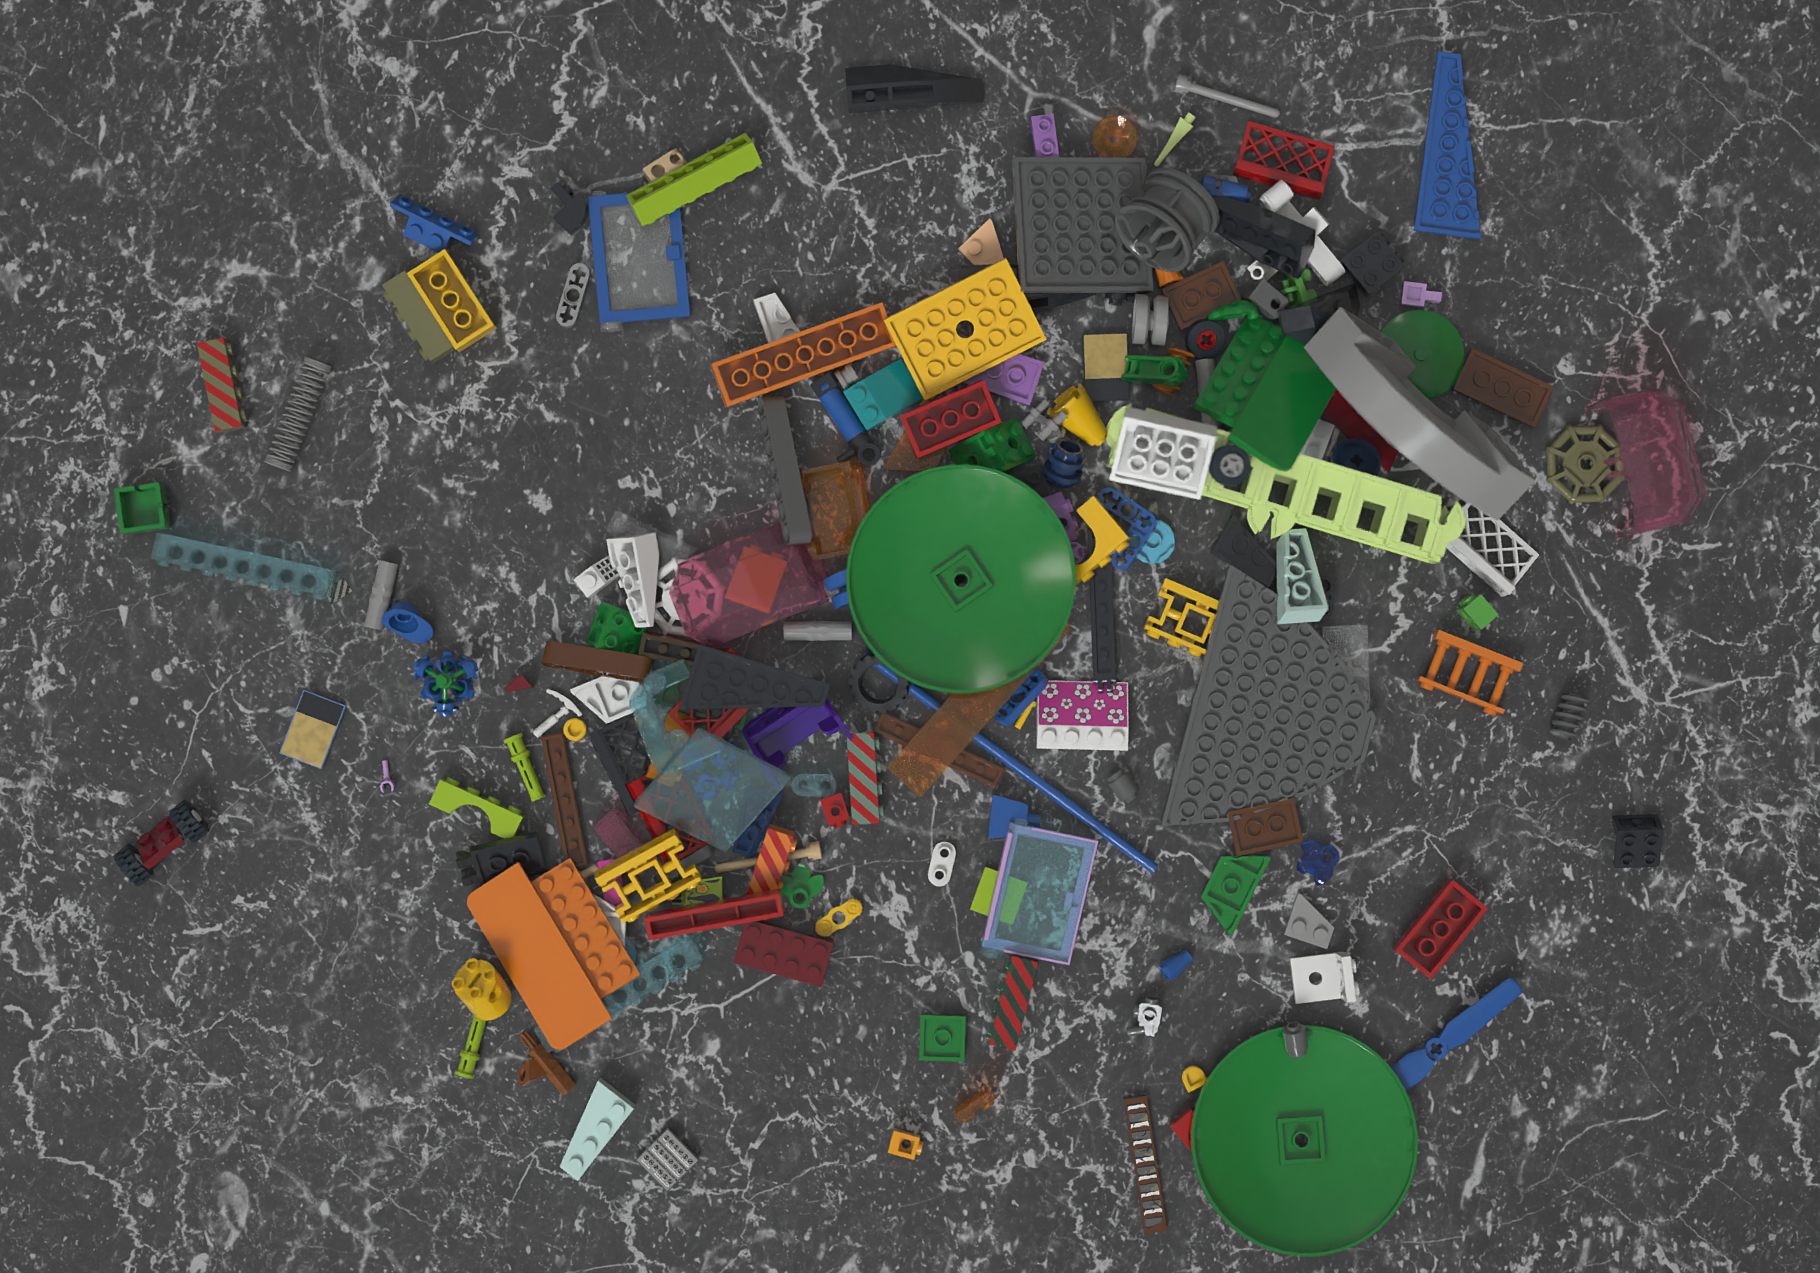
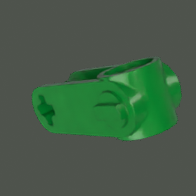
[1121,355,1188,387]

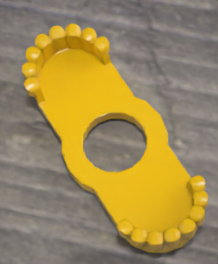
[815,898,863,937]

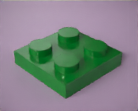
[919,1014,966,1062]

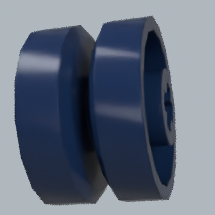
[1328,438,1381,494]

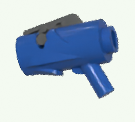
[1201,173,1251,203]

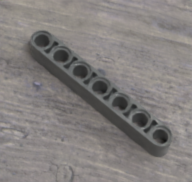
[758,395,812,545]

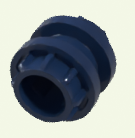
[1043,439,1087,488]

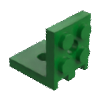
[948,417,1037,472]

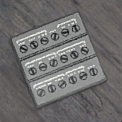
[635,1127,700,1192]

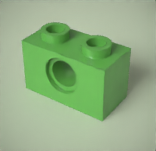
[1456,594,1499,631]

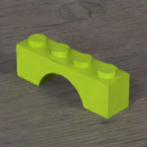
[429,777,525,839]

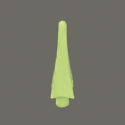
[1154,112,1196,167]

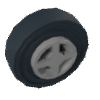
[1208,445,1251,486]

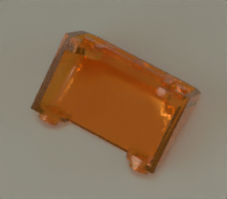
[799,461,870,560]

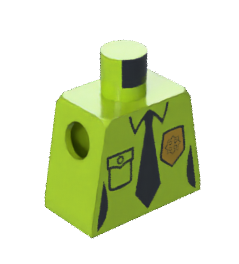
[672,876,723,906]

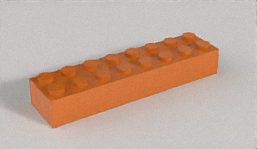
[710,302,897,408]

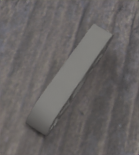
[556,263,591,328]

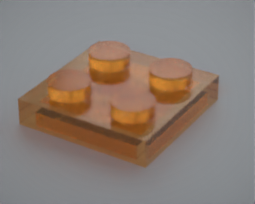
[953,1085,997,1123]

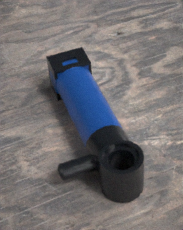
[810,373,880,467]

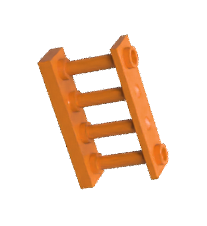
[1416,630,1523,716]

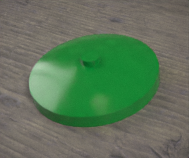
[1380,310,1465,399]

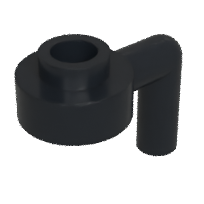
[1105,293,1142,306]

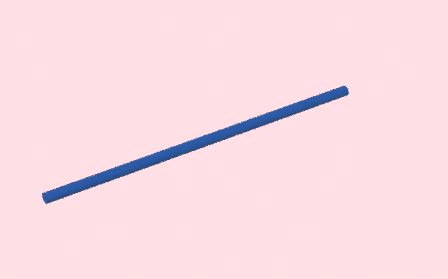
[862,649,1158,874]

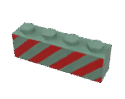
[847,732,884,825]

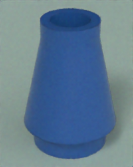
[1158,950,1193,981]

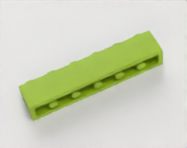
[626,133,762,227]

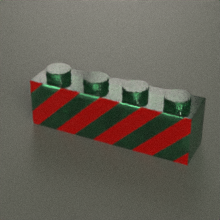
[986,954,1038,1051]

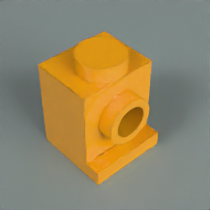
[888,1128,923,1160]

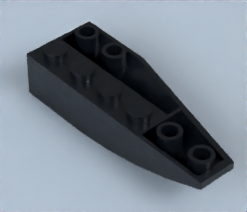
[1211,195,1316,279]

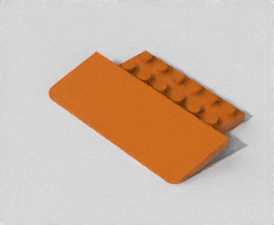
[467,858,641,1050]

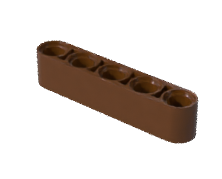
[541,641,653,683]

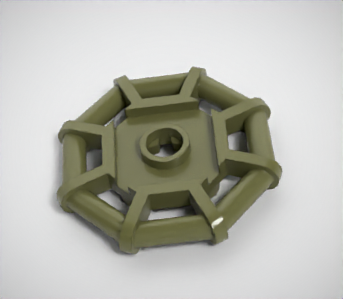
[1545,424,1626,505]

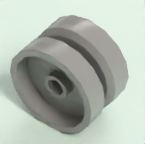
[1132,294,1169,346]

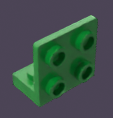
[585,601,647,655]

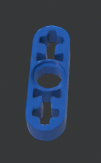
[994,669,1048,726]

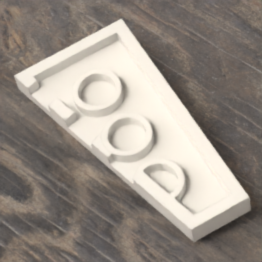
[753,293,824,374]

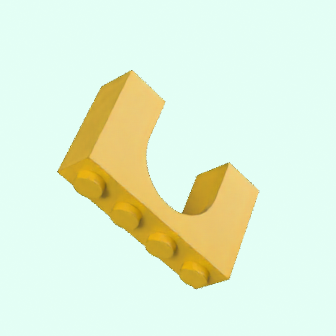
[1075,496,1131,591]

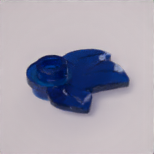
[1296,841,1340,885]

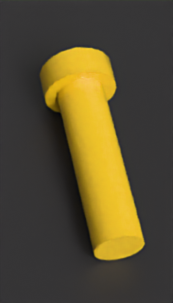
[1014,701,1037,729]

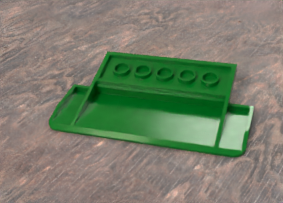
[1194,315,1336,471]

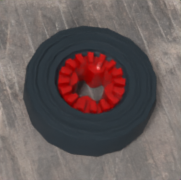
[1185,318,1226,359]

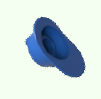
[382,601,433,643]

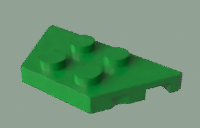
[1200,856,1271,936]

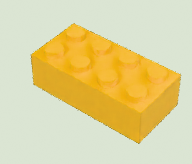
[407,249,497,352]

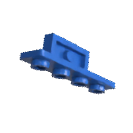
[390,196,479,253]

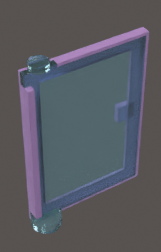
[980,818,1098,965]

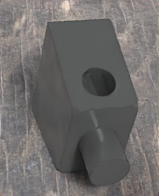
[1240,279,1289,319]

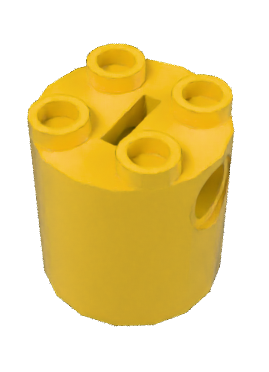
[452,958,512,1021]

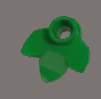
[780,863,824,909]

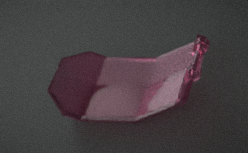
[669,523,830,648]

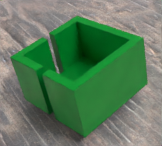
[114,482,171,535]

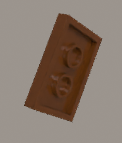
[1161,261,1242,331]
[1227,798,1303,856]

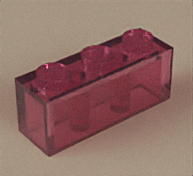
[592,809,658,878]

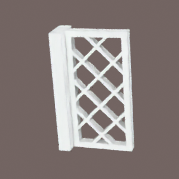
[1446,502,1539,597]

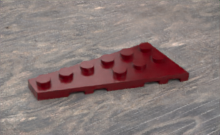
[1322,388,1399,473]

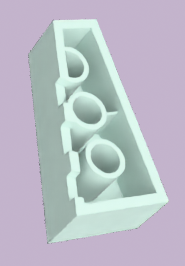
[1277,528,1328,624]
[560,1077,636,1181]

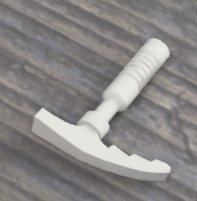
[532,689,583,738]

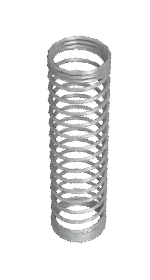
[264,357,331,472]

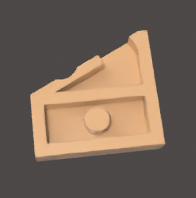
[958,219,1004,265]

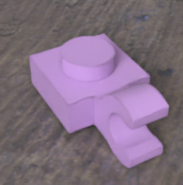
[1401,281,1442,307]

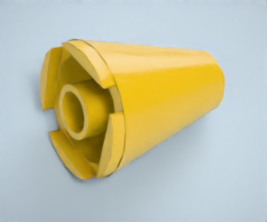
[1047,383,1108,446]

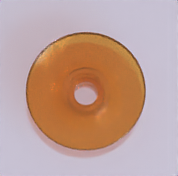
[1092,116,1137,158]

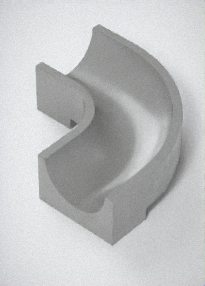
[1304,307,1535,521]

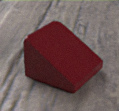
[504,674,534,692]

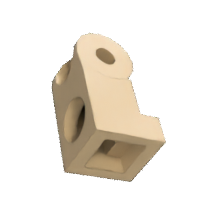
[643,148,687,183]

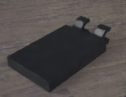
[456,832,547,886]

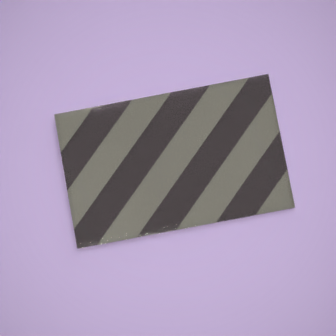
[323,578,352,604]

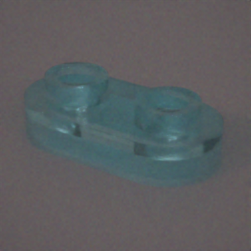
[792,773,837,797]

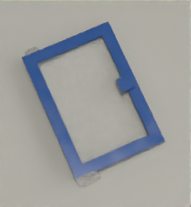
[588,191,690,332]

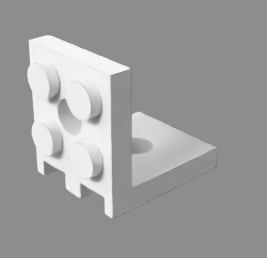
[1289,952,1359,1004]

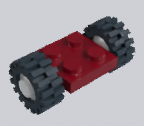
[113,800,210,887]

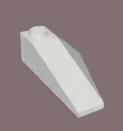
[606,532,659,627]

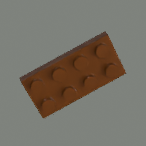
[1452,348,1554,428]

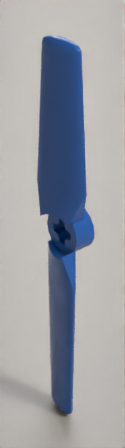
[1391,978,1522,1091]

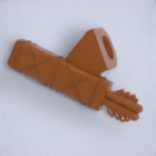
[518,1030,576,1095]

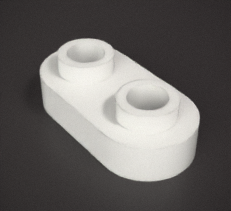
[928,841,956,886]

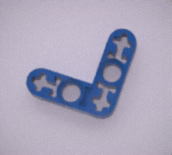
[1098,487,1157,571]

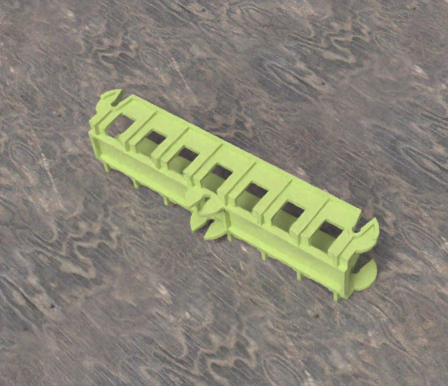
[1106,403,1466,564]

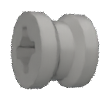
[834,364,860,391]

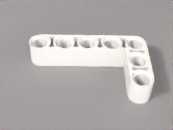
[1258,180,1346,287]

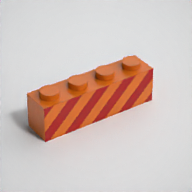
[746,823,797,921]

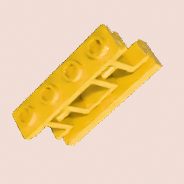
[1143,578,1219,657]
[594,828,702,923]

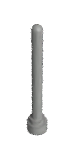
[1174,74,1280,118]

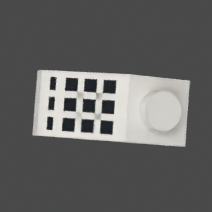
[573,555,619,598]

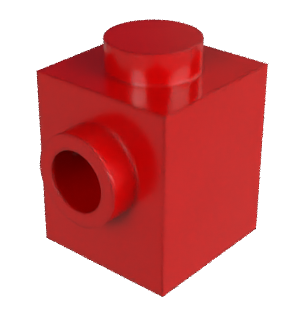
[820,792,850,828]

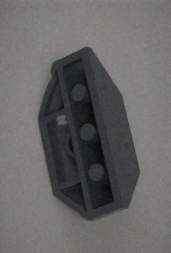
[1277,284,1360,345]

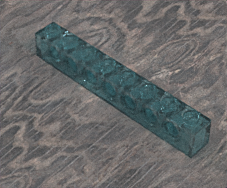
[151,532,338,601]
[534,934,705,1054]

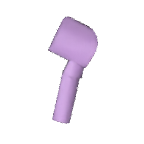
[380,760,395,793]

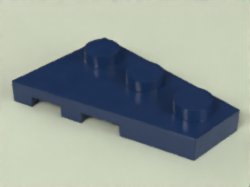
[732,786,783,857]

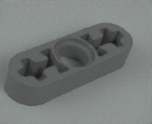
[652,844,715,884]

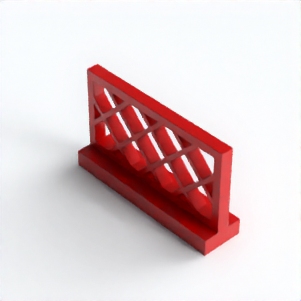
[1233,121,1335,200]
[667,647,749,752]
[625,772,716,864]

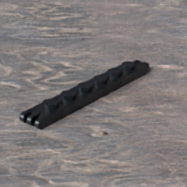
[1087,527,1117,693]

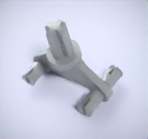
[1020,399,1070,444]

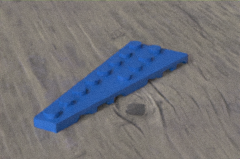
[1413,51,1481,240]

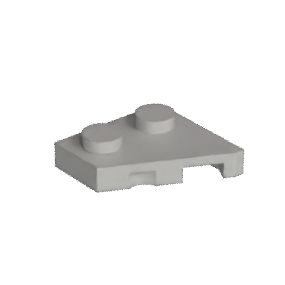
[1283,893,1334,949]

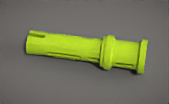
[503,733,545,802]
[454,1016,486,1079]

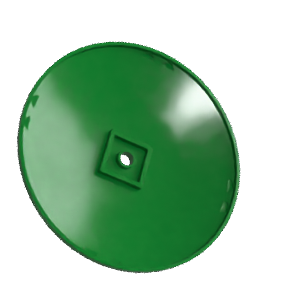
[846,464,1076,693]
[1191,1025,1418,1256]

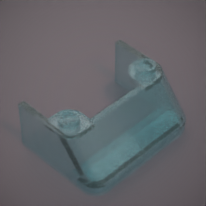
[629,659,720,773]

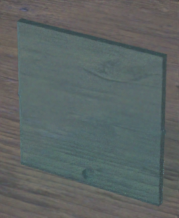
[634,728,791,852]

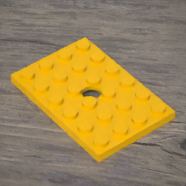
[884,258,1047,400]

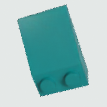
[843,359,923,432]

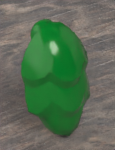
[1208,300,1260,321]

